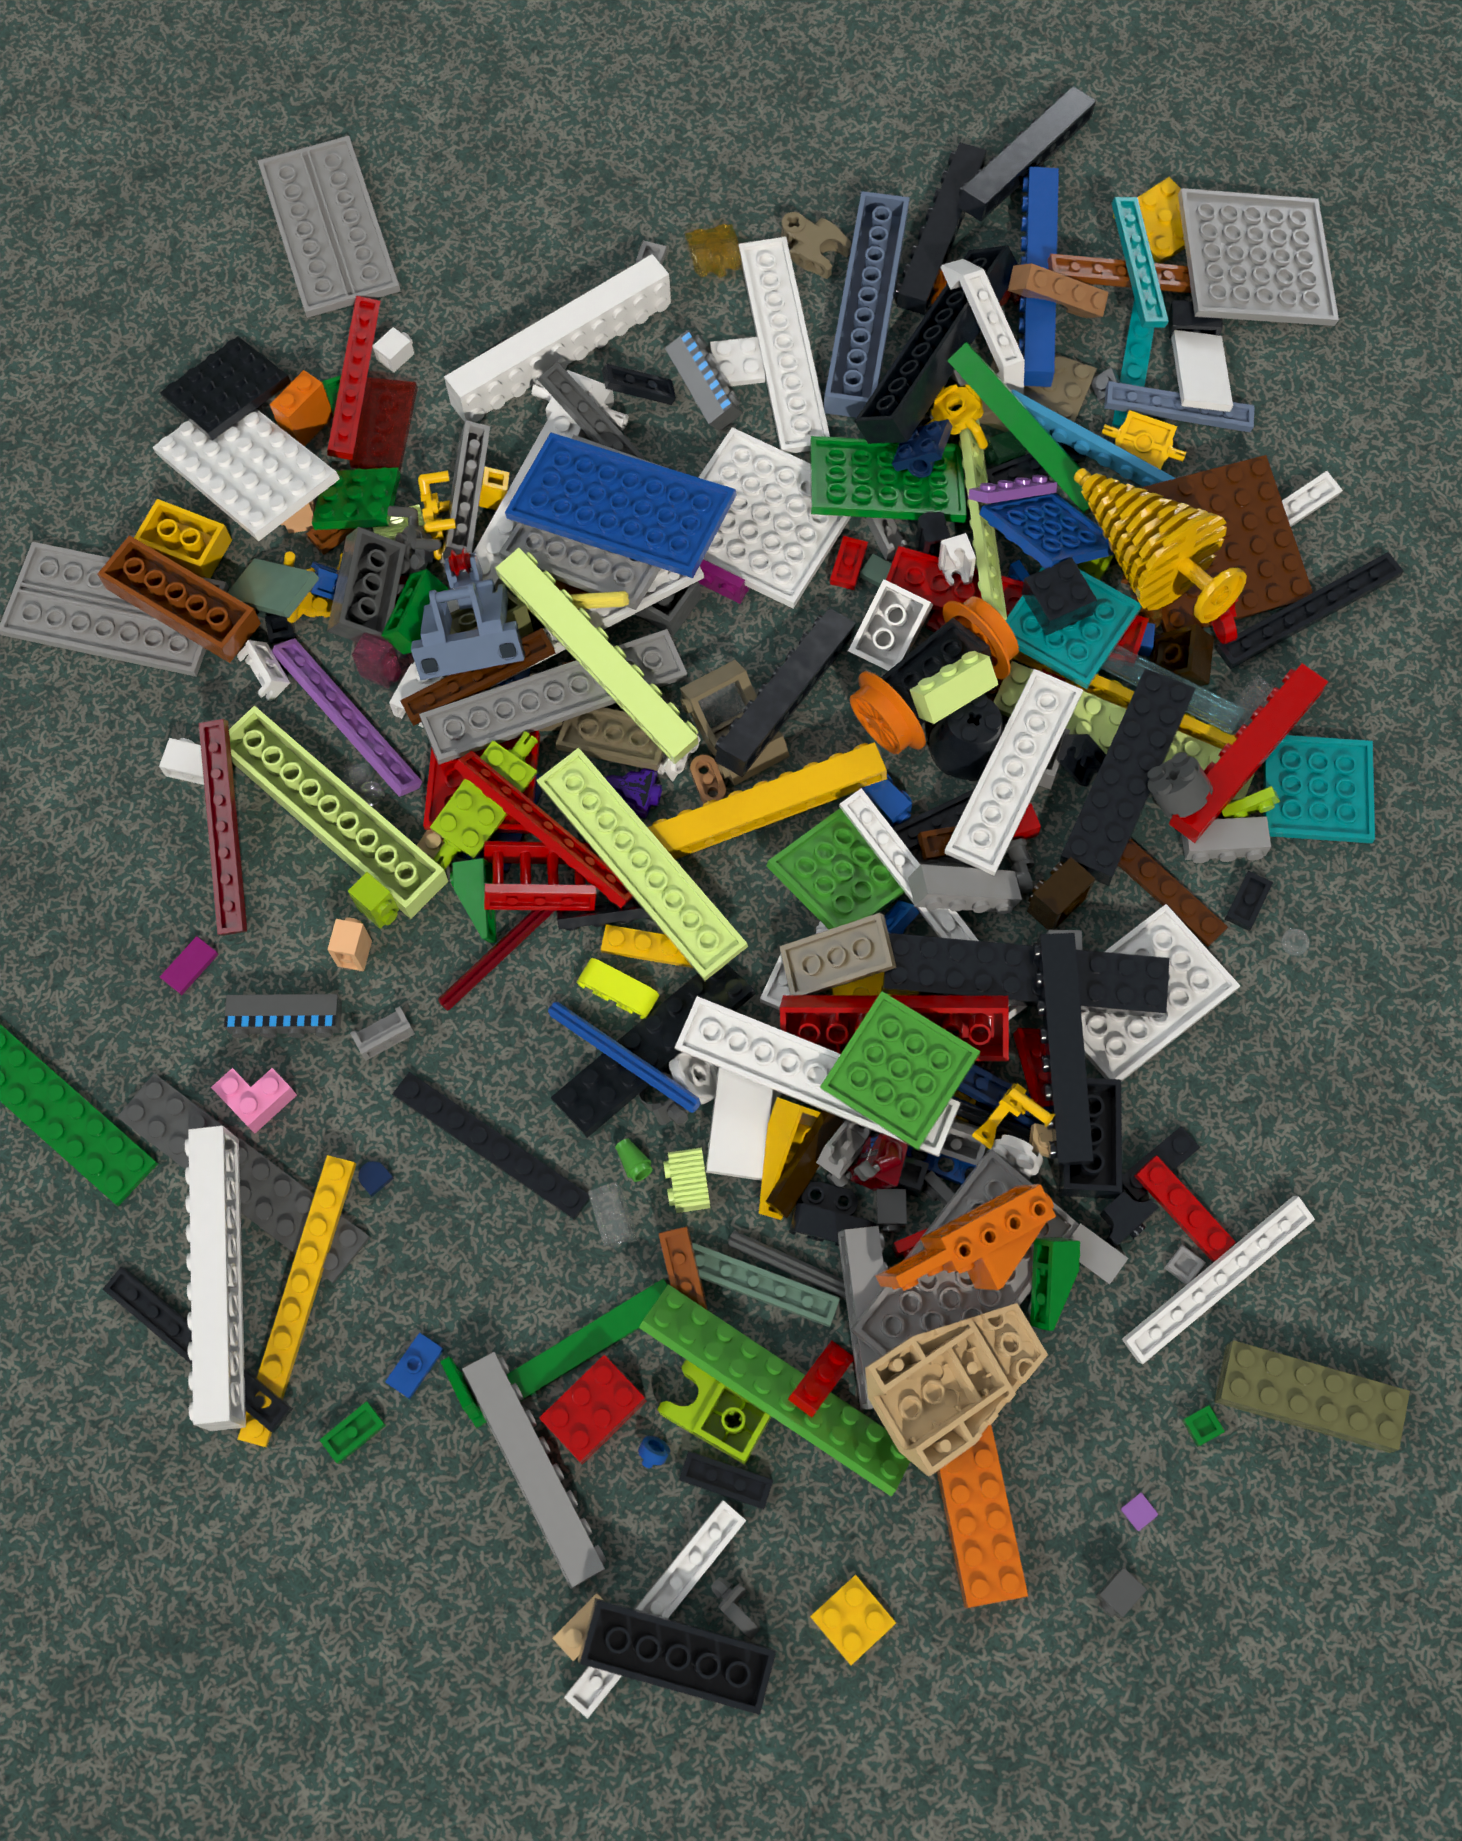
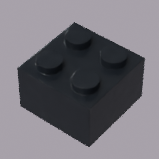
[1021,557,1097,636]

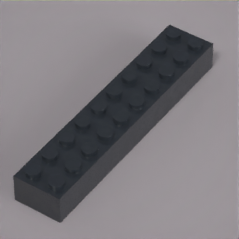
[854,245,1018,444]
[882,933,1170,1018]

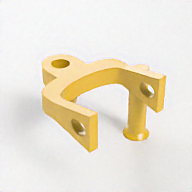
[971,1083,1055,1149]

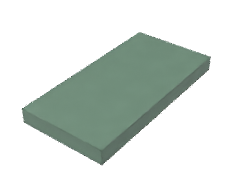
[227,558,319,618]

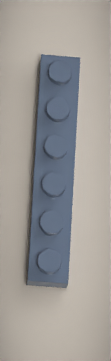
[1104,381,1254,432]

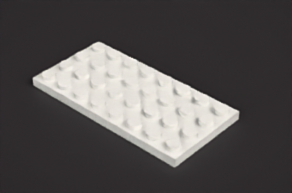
[152,409,340,541]

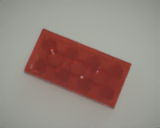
[349,377,418,472]

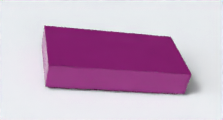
[160,936,219,996]

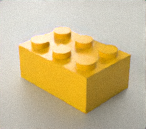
[134,499,232,578]

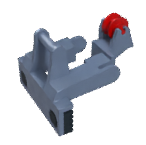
[411,547,525,680]

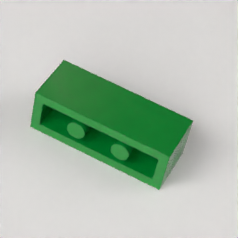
[381,569,448,655]

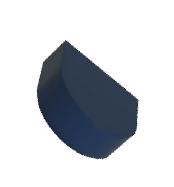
[358,1161,394,1197]

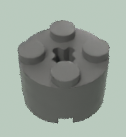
[1147,752,1213,818]

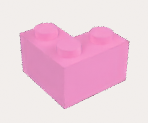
[211,1068,297,1134]

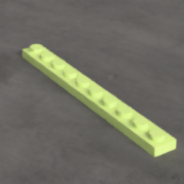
[957,408,1007,620]

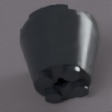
[929,694,1005,781]

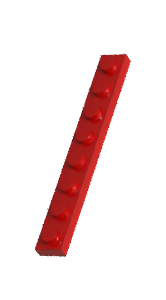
[327,296,381,460]
[454,751,633,908]

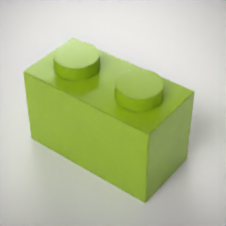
[348,872,399,929]

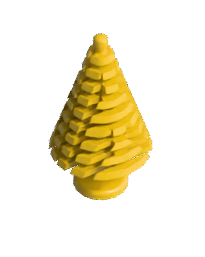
[1074,468,1247,623]

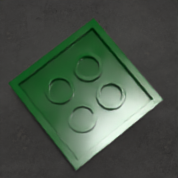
[312,468,401,530]

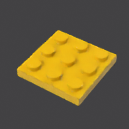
[1113,177,1185,264]

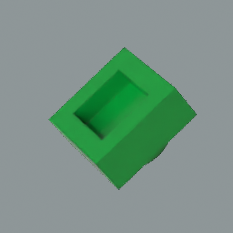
[1182,1405,1225,1447]

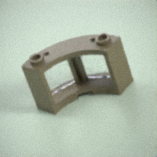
[680,660,790,785]

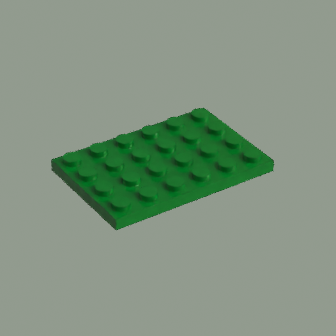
[810,436,966,523]

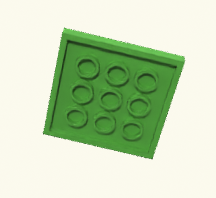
[766,808,905,930]
[820,991,980,1151]

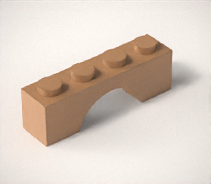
[1008,263,1109,318]

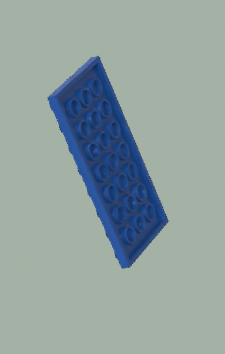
[505,432,737,578]

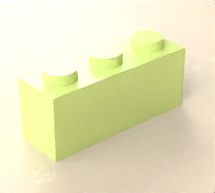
[910,651,999,724]

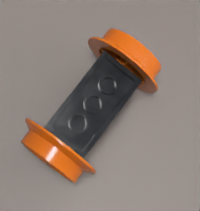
[850,596,1019,754]

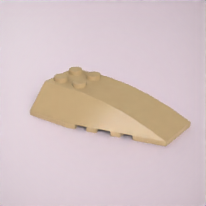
[865,1303,1048,1476]

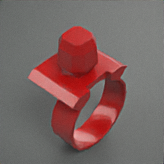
[1210,598,1238,644]

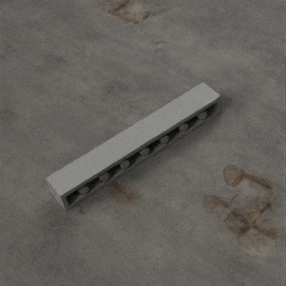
[462,1352,606,1589]

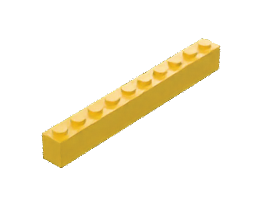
[647,742,887,859]

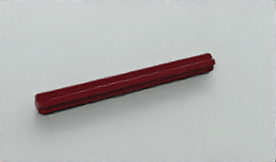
[438,910,555,1011]

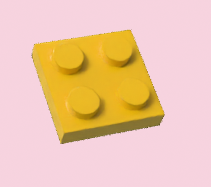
[810,1575,896,1665]

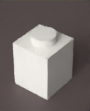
[373,327,414,373]

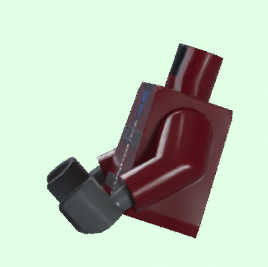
[827,1133,908,1191]

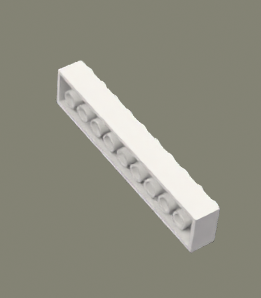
[444,254,671,422]
[185,1126,246,1431]

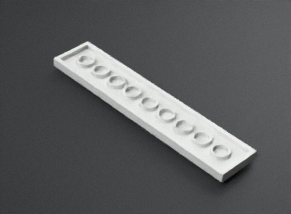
[739,237,830,454]
[675,996,960,1157]

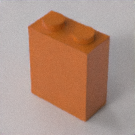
[270,370,334,446]

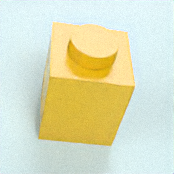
[479,467,510,510]

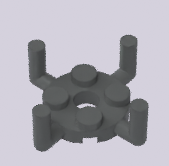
[387,506,441,595]

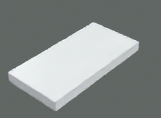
[1171,330,1233,412]
[705,1067,773,1181]

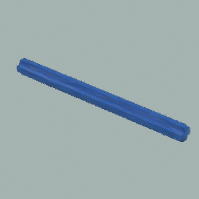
[548,1002,701,1113]

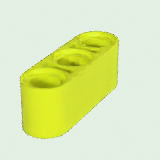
[577,958,660,1019]

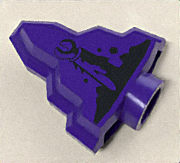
[604,768,662,819]

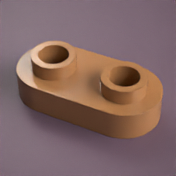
[690,755,726,803]

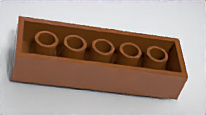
[97,535,261,663]

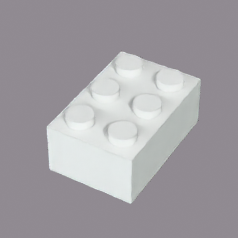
[848,579,933,671]

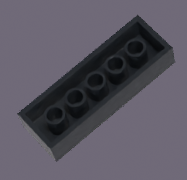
[578,1598,776,1715]

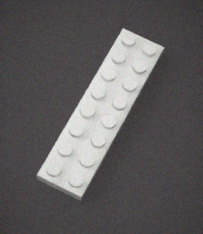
[944,669,1083,876]

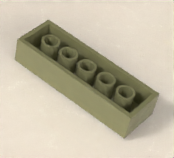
[1214,1340,1410,1453]

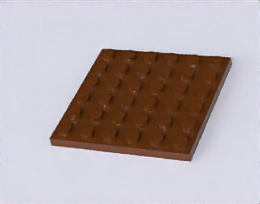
[1141,455,1313,633]

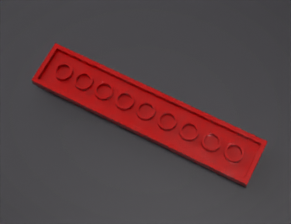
[886,546,1149,668]

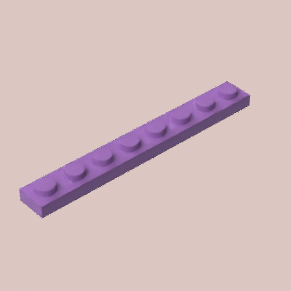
[272,638,422,797]

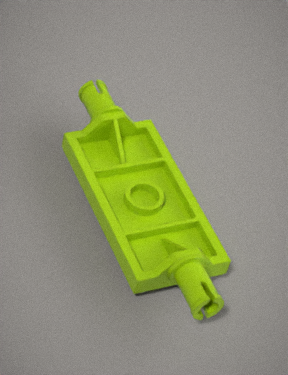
[430,731,538,871]

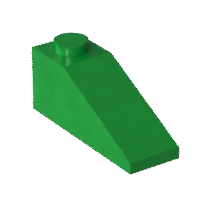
[450,858,497,943]
[1030,1237,1080,1331]

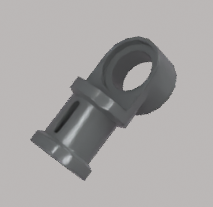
[1006,838,1035,895]

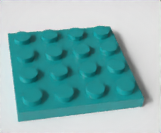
[1005,567,1142,689]
[1263,735,1375,843]

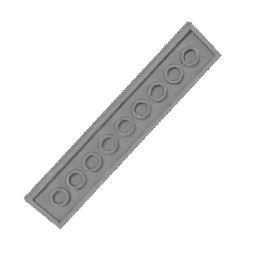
[419,629,687,765]

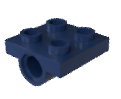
[892,419,953,478]

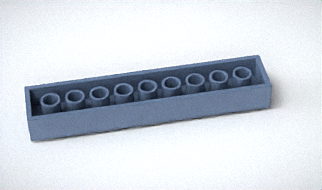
[824,191,910,418]

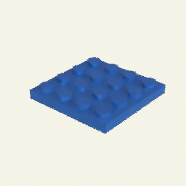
[979,493,1114,569]

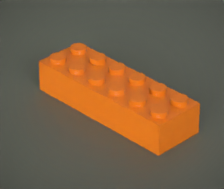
[937,1425,1028,1609]

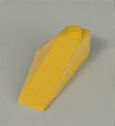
[759,1097,821,1220]

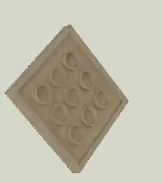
[979,341,1097,442]

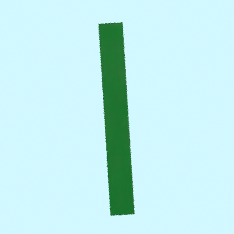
[947,342,1090,513]
[472,1279,667,1429]

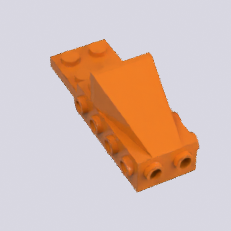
[876,1184,1056,1290]

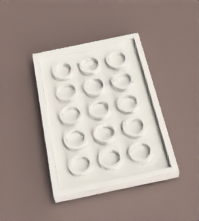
[1081,904,1240,1082]

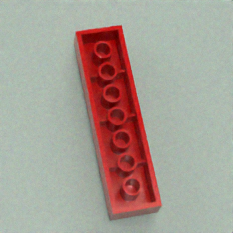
[780,995,1009,1061]

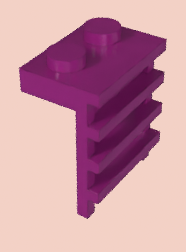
[698,559,750,604]

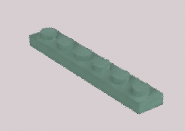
[692,1243,840,1327]

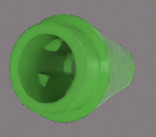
[615,1138,653,1182]

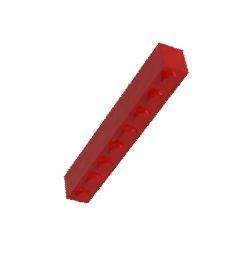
[1169,663,1328,843]

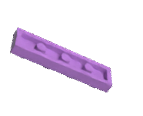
[968,475,1057,504]

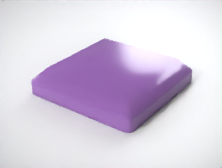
[1121,1493,1158,1531]

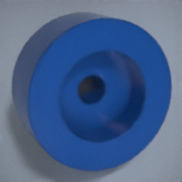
[638,1436,670,1468]

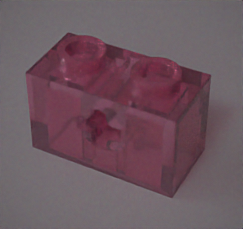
[352,633,401,688]

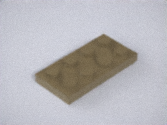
[556,707,664,771]
[779,913,897,995]

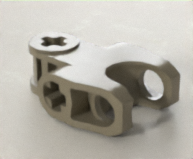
[781,212,852,279]

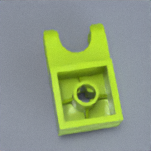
[657,1360,772,1465]

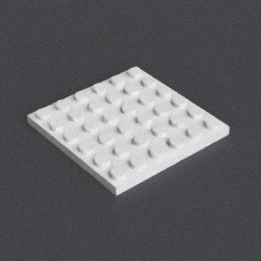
[698,427,851,608]

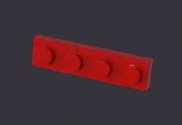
[1134,1156,1236,1262]

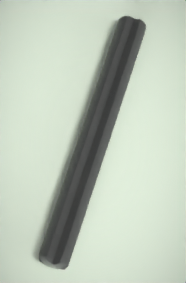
[728,1231,846,1299]

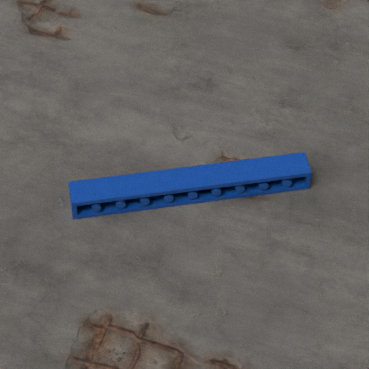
[1018,167,1059,387]

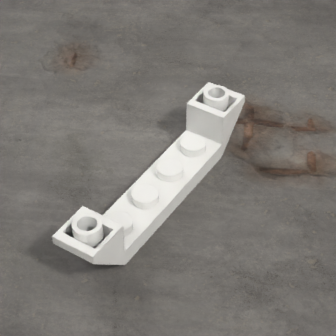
[941,259,1025,394]

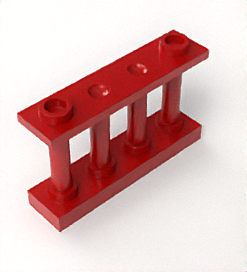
[484,841,596,911]

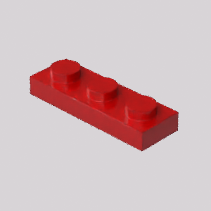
[1013,1028,1050,1107]
[788,1340,854,1418]

